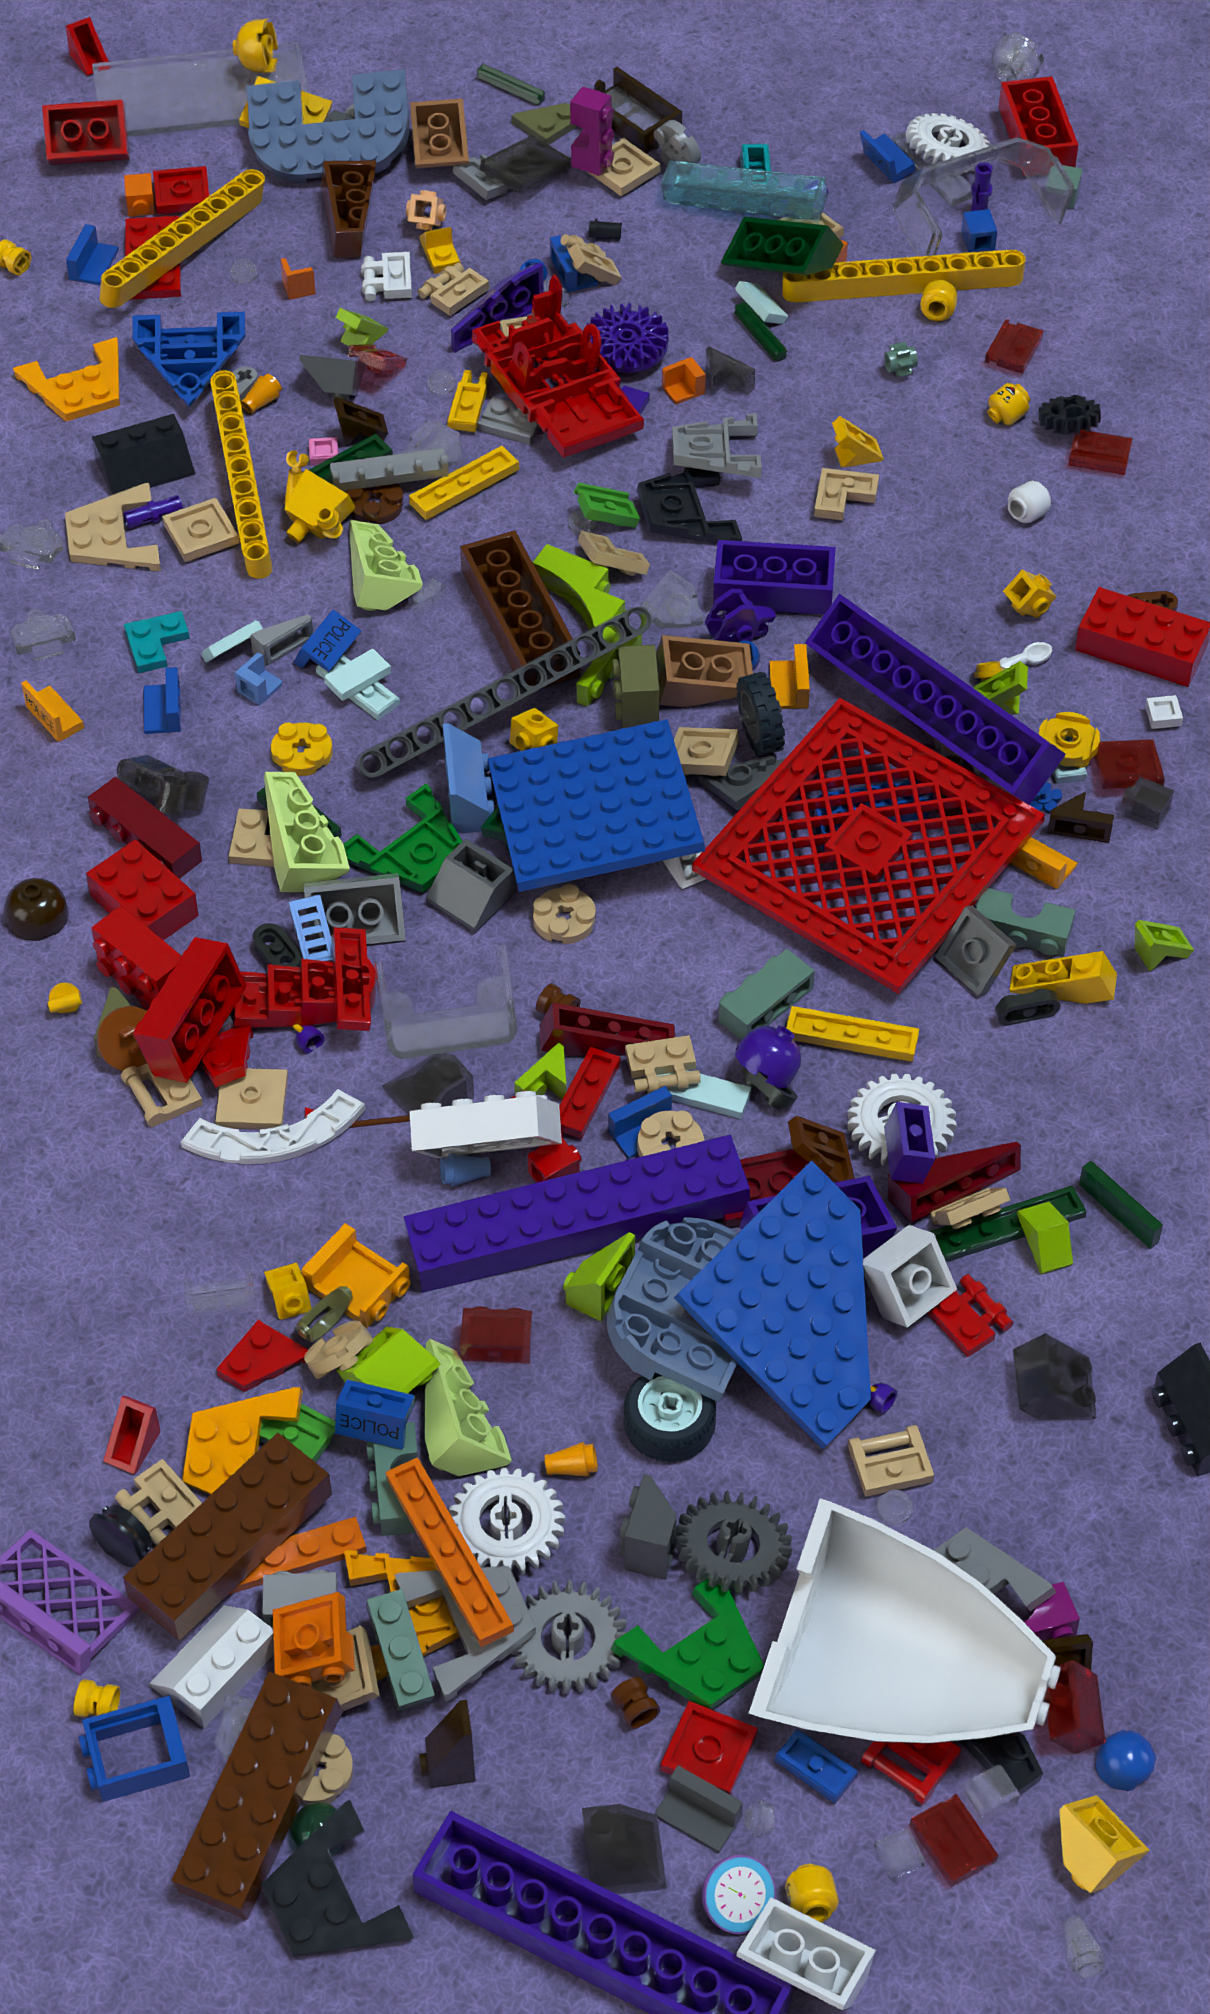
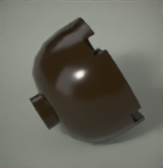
[4,878,69,941]

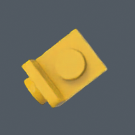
[264,1262,312,1320]

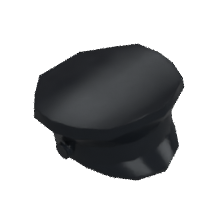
[89,1505,153,1567]

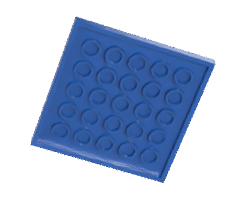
[488,719,705,892]

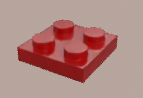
[153,166,210,215]
[660,1701,758,1795]

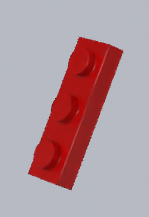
[559,1047,621,1139]

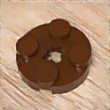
[346,483,404,524]

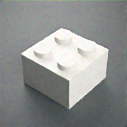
[862,1225,957,1328]

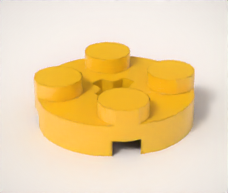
[1038,712,1100,768]
[271,722,333,776]

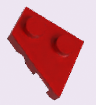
[199,1026,254,1087]
[216,1320,308,1392]

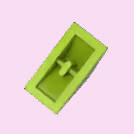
[1017,1202,1073,1274]

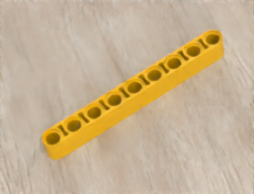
[99,169,265,308]
[782,250,1026,302]
[211,370,273,579]

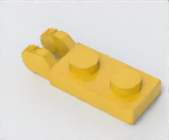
[447,370,489,432]

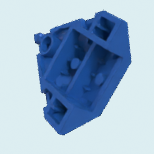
[132,311,246,408]

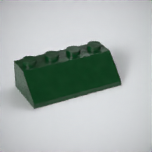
[720,217,844,275]

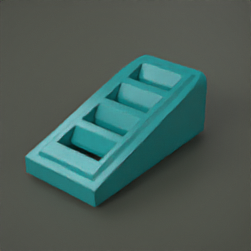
[740,144,773,192]

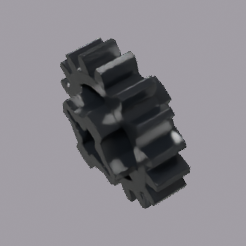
[1039,395,1101,435]

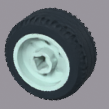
[624,1372,716,1463]

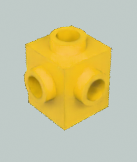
[1003,569,1057,618]
[509,708,559,751]

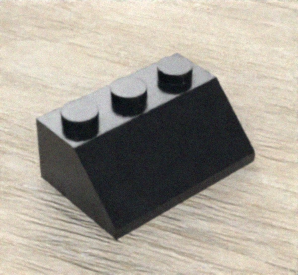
[92,414,195,495]
[1152,1343,1210,1477]

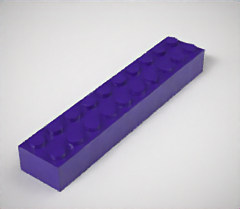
[805,593,1066,805]
[403,1134,750,1293]
[412,1810,793,2014]

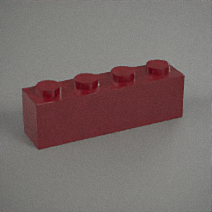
[88,776,202,879]

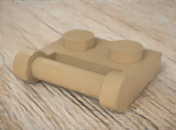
[121,1064,203,1127]
[848,1425,934,1497]

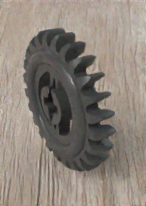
[674,1490,792,1593]

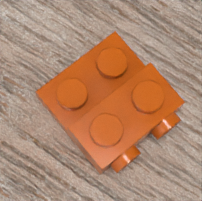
[273,1592,355,1688]

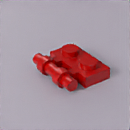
[927,1274,1014,1357]

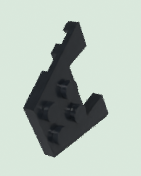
[637,467,742,543]
[261,1800,414,1957]

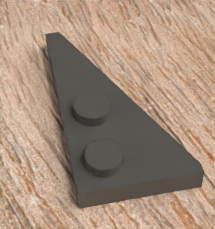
[698,755,785,811]

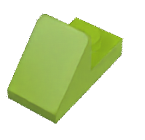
[335,308,389,353]
[974,661,1028,714]
[1135,920,1194,971]
[514,1043,566,1100]

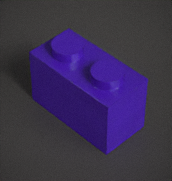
[884,1102,936,1184]

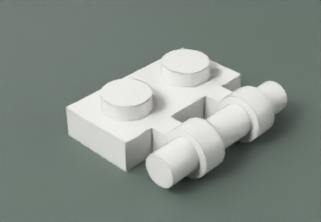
[361,252,412,302]

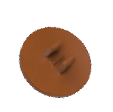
[97,1006,147,1071]

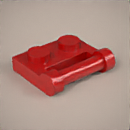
[861,1741,961,1805]

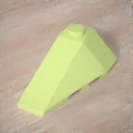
[349,520,423,611]
[264,772,350,892]
[425,1339,512,1476]

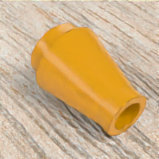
[241,373,282,414]
[545,1441,598,1477]

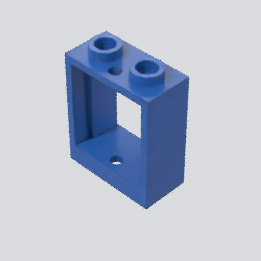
[78,1695,191,1802]

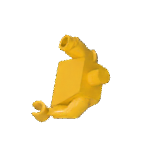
[284,450,356,543]

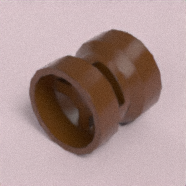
[536,983,581,1016]
[611,1677,660,1729]

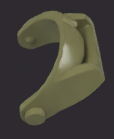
[294,1286,353,1343]

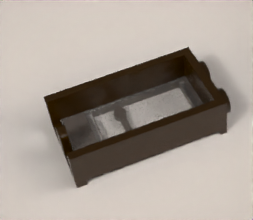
[579,67,682,154]

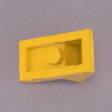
[419,227,460,274]
[832,416,884,467]

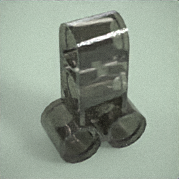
[117,755,209,815]

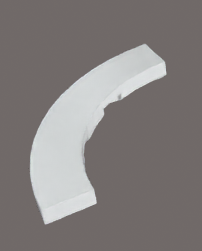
[180,1089,366,1164]

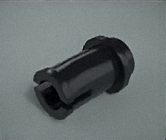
[588,218,622,240]

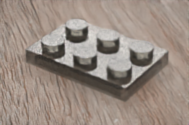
[479,135,571,194]

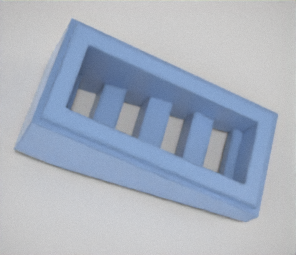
[288,895,333,961]

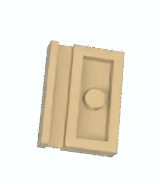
[930,1188,1010,1229]

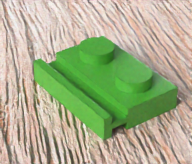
[573,483,640,528]
[260,1403,335,1463]

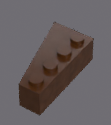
[321,161,376,258]

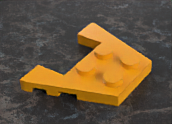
[13,337,120,422]
[182,1387,303,1495]
[344,1550,460,1681]

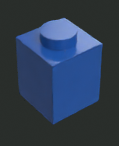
[961,209,997,253]

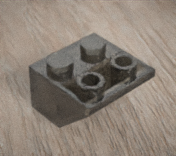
[1013,1333,1097,1421]

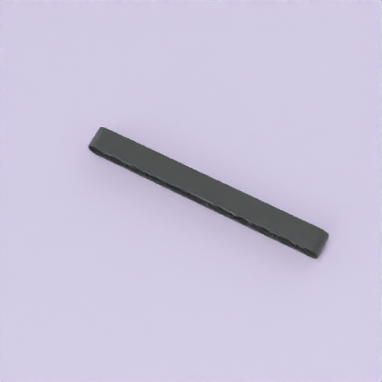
[355,606,652,778]

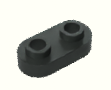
[253,923,302,967]
[995,989,1061,1026]
[741,1066,798,1110]

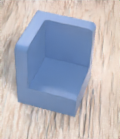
[235,652,282,706]

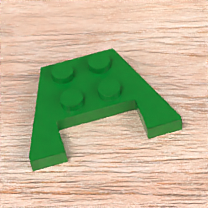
[344,783,463,893]
[611,1579,764,1710]

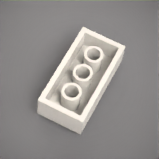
[410,1091,562,1158]

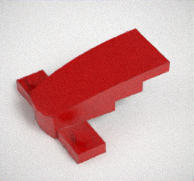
[233,927,376,1031]

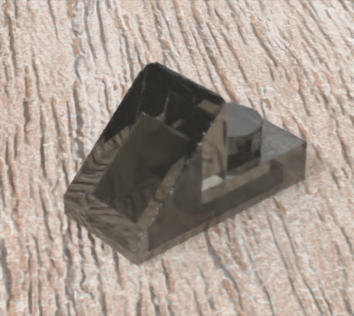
[705,347,755,396]

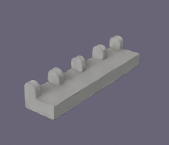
[330,448,449,491]

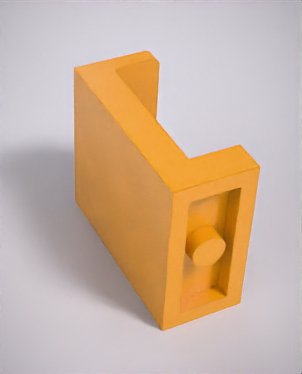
[301,1223,410,1328]

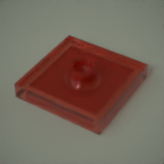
[1094,739,1165,789]

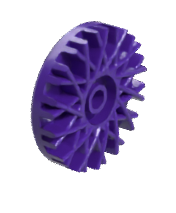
[587,303,669,373]

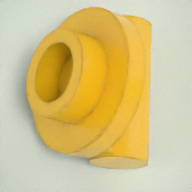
[47,983,83,1013]

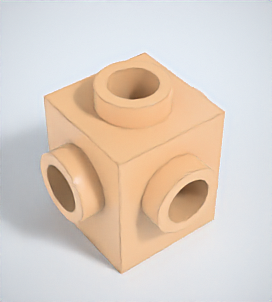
[406,190,446,231]

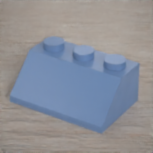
[443,723,494,833]

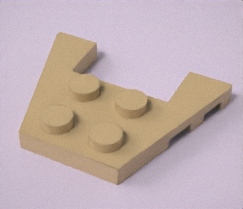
[65,483,161,571]

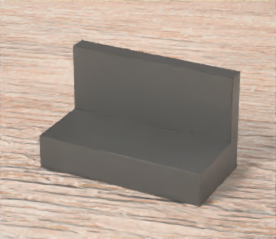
[654,1765,743,1853]

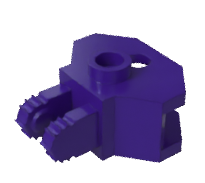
[704,589,776,642]

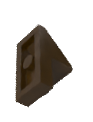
[333,397,389,447]
[1048,792,1114,843]

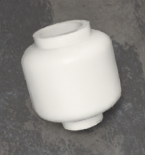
[1008,481,1051,523]

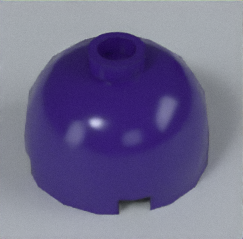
[735,1026,802,1088]

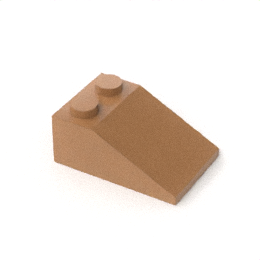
[410,98,469,168]
[656,635,753,707]

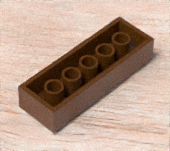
[460,530,580,688]
[123,1432,332,1641]
[171,1671,343,1920]

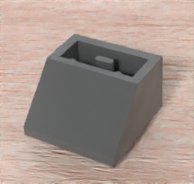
[426,839,515,932]
[620,1474,677,1580]

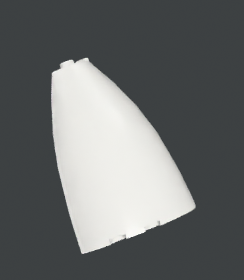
[749,1498,1061,1743]

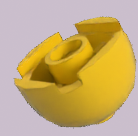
[232,18,278,73]

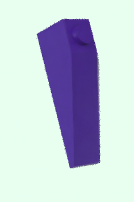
[451,262,544,353]

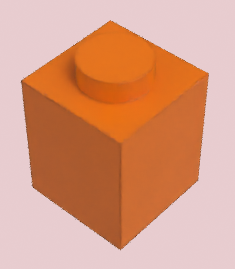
[124,173,155,217]

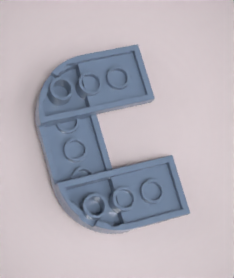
[247,69,410,183]
[607,1218,739,1402]

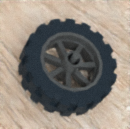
[736,672,785,756]

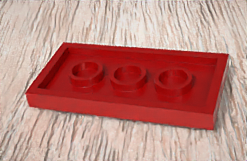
[125,216,181,300]

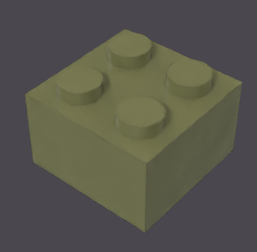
[613,645,659,728]

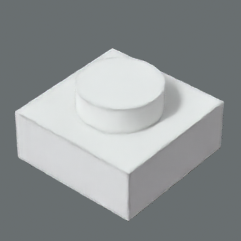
[1145,695,1183,729]

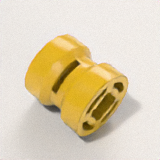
[0,239,31,276]
[73,1679,121,1718]

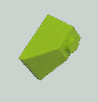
[563,1232,635,1322]

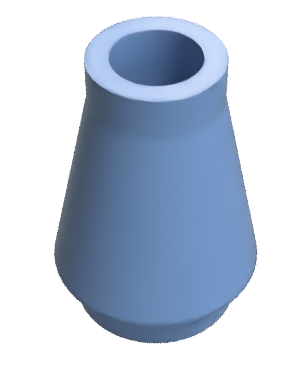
[440,1154,491,1187]

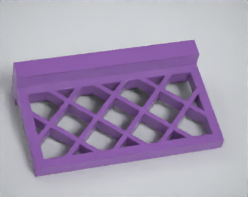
[0,1529,139,1676]

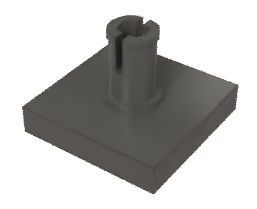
[935,905,1016,997]

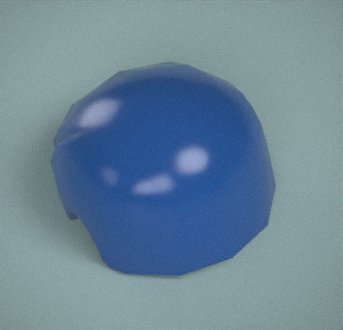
[1095,1730,1156,1791]

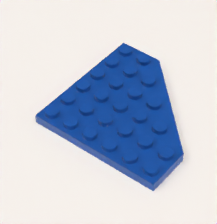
[673,1161,871,1449]

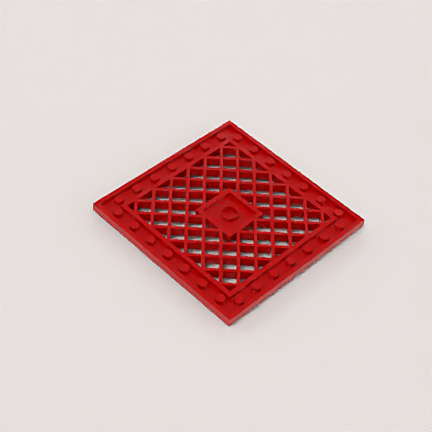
[692,698,1045,994]

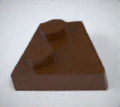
[788,1115,855,1183]

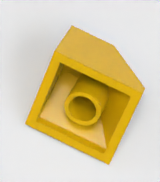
[1059,1795,1149,1893]

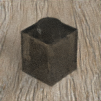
[1122,777,1174,830]

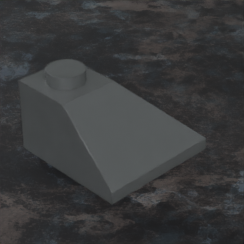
[300,355,366,401]

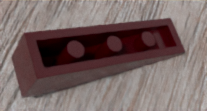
[539,1002,675,1056]
[888,1141,1021,1222]

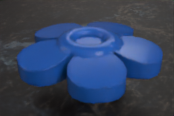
[1030,782,1062,813]

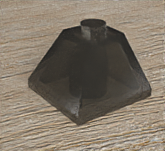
[383,1052,474,1115]
[582,1804,667,1894]

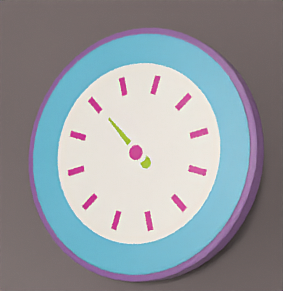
[702,1855,776,1934]

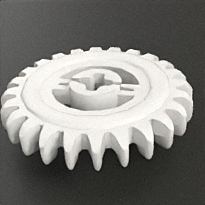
[905,113,991,172]
[847,1074,957,1166]
[449,1468,565,1575]

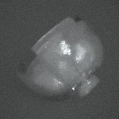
[991,32,1045,82]

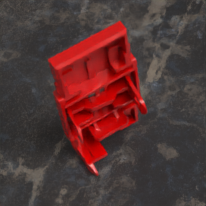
[472,275,644,458]

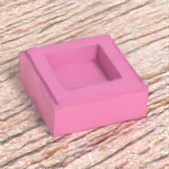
[309,437,338,465]

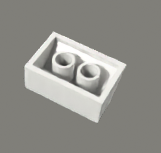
[149,1606,274,1728]
[737,1898,876,2010]

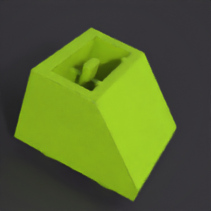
[336,1327,441,1394]

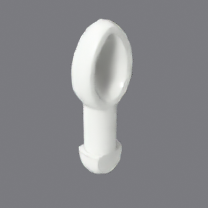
[999,642,1052,670]

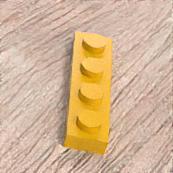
[409,446,519,520]
[786,1006,920,1062]

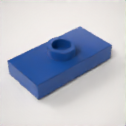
[775,1728,858,1804]

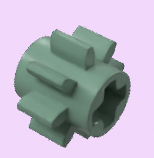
[884,341,918,377]

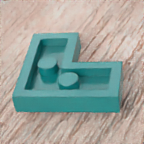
[124,611,190,674]

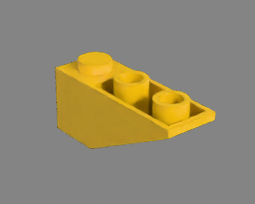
[1010,951,1117,1004]

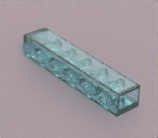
[661,160,828,221]

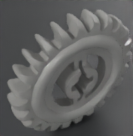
[511,1580,627,1694]

